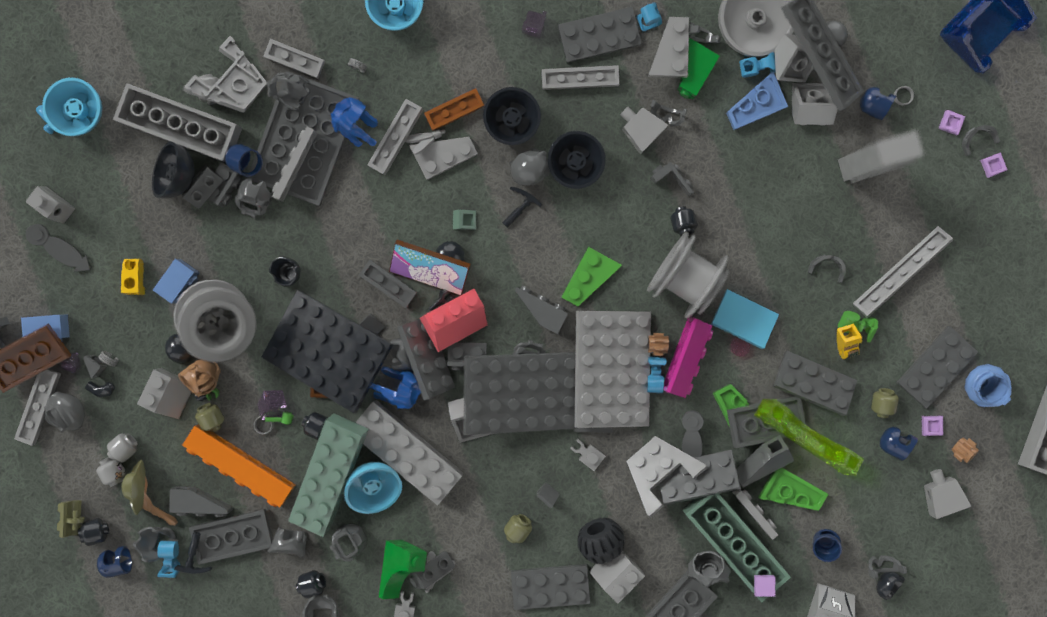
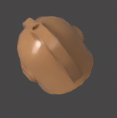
[178,359,221,397]

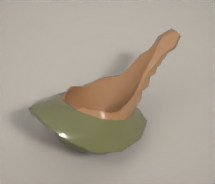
[122,460,178,526]

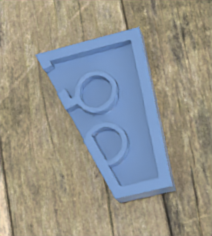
[726,72,788,130]

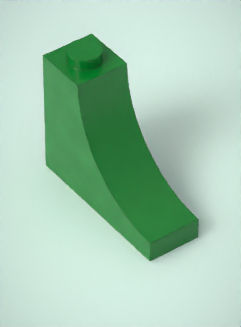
[677,38,720,99]
[379,540,427,600]

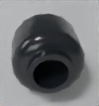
[670,206,698,236]
[301,412,328,440]
[78,518,110,546]
[296,570,326,599]

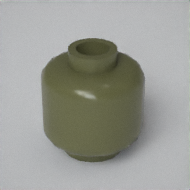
[871,388,899,418]
[195,403,224,433]
[504,514,532,543]

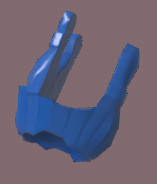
[331,98,378,147]
[370,366,421,409]

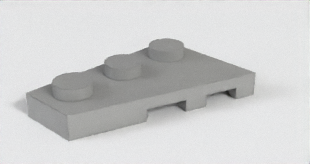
[648,17,689,78]
[409,137,478,180]

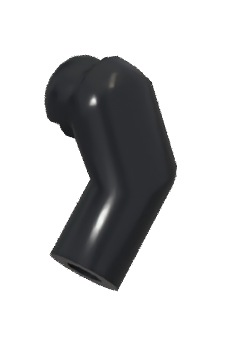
[85,381,115,398]

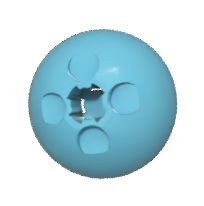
[365,0,423,31]
[42,78,103,136]
[344,462,402,514]

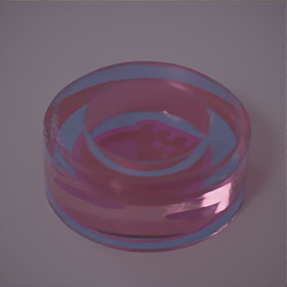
[730,337,750,357]

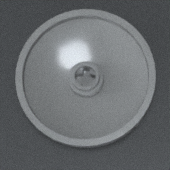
[718,0,794,57]

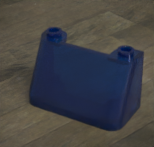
[940,0,1037,73]

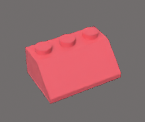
[420,289,488,352]

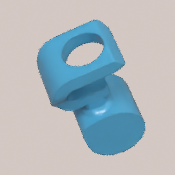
[636,3,662,32]
[739,52,776,77]
[647,357,666,393]
[157,541,180,578]

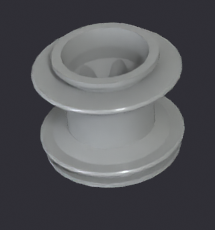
[646,232,729,319]
[174,280,256,362]

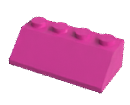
[663,317,713,398]

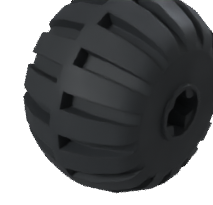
[577,517,625,564]

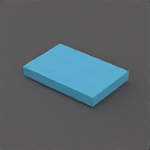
[711,289,779,349]

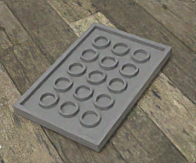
[575,311,651,428]

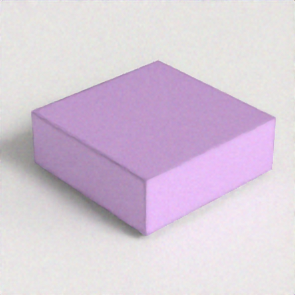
[939,110,965,135]
[980,153,1007,178]
[922,416,943,436]
[754,575,775,596]

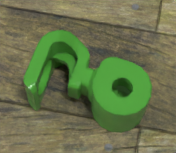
[838,311,878,342]

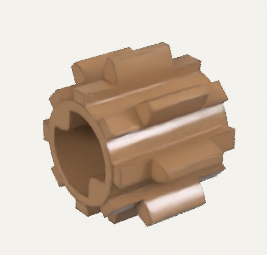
[648,333,669,356]
[951,437,979,463]

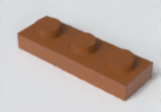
[424,88,484,131]

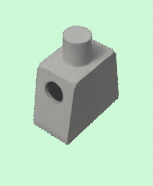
[620,107,668,154]
[26,186,76,223]
[924,469,971,519]

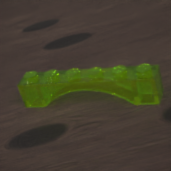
[754,399,864,476]

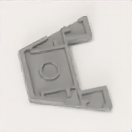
[183,36,267,113]
[627,436,708,518]

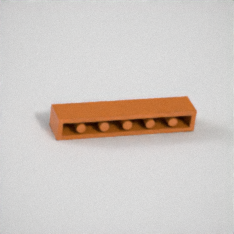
[182,424,296,507]

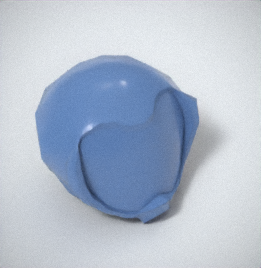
[965,364,1011,407]

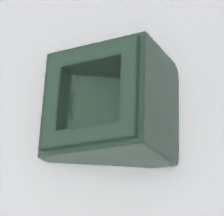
[453,210,476,230]

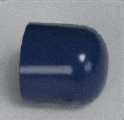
[860,87,897,121]
[225,144,263,177]
[880,427,918,461]
[813,529,842,562]
[97,546,132,578]

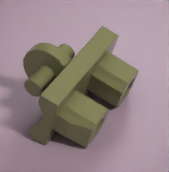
[57,500,85,538]

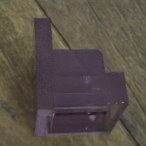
[522,11,547,38]
[258,390,287,420]

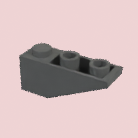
[515,286,568,334]
[737,435,794,488]
[169,486,233,517]

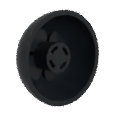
[483,87,541,145]
[548,131,606,189]
[152,141,195,199]

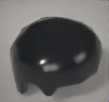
[436,241,465,261]
[269,256,301,287]
[165,334,194,364]
[876,571,905,600]

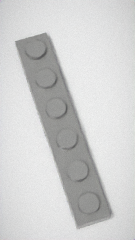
[853,226,953,318]

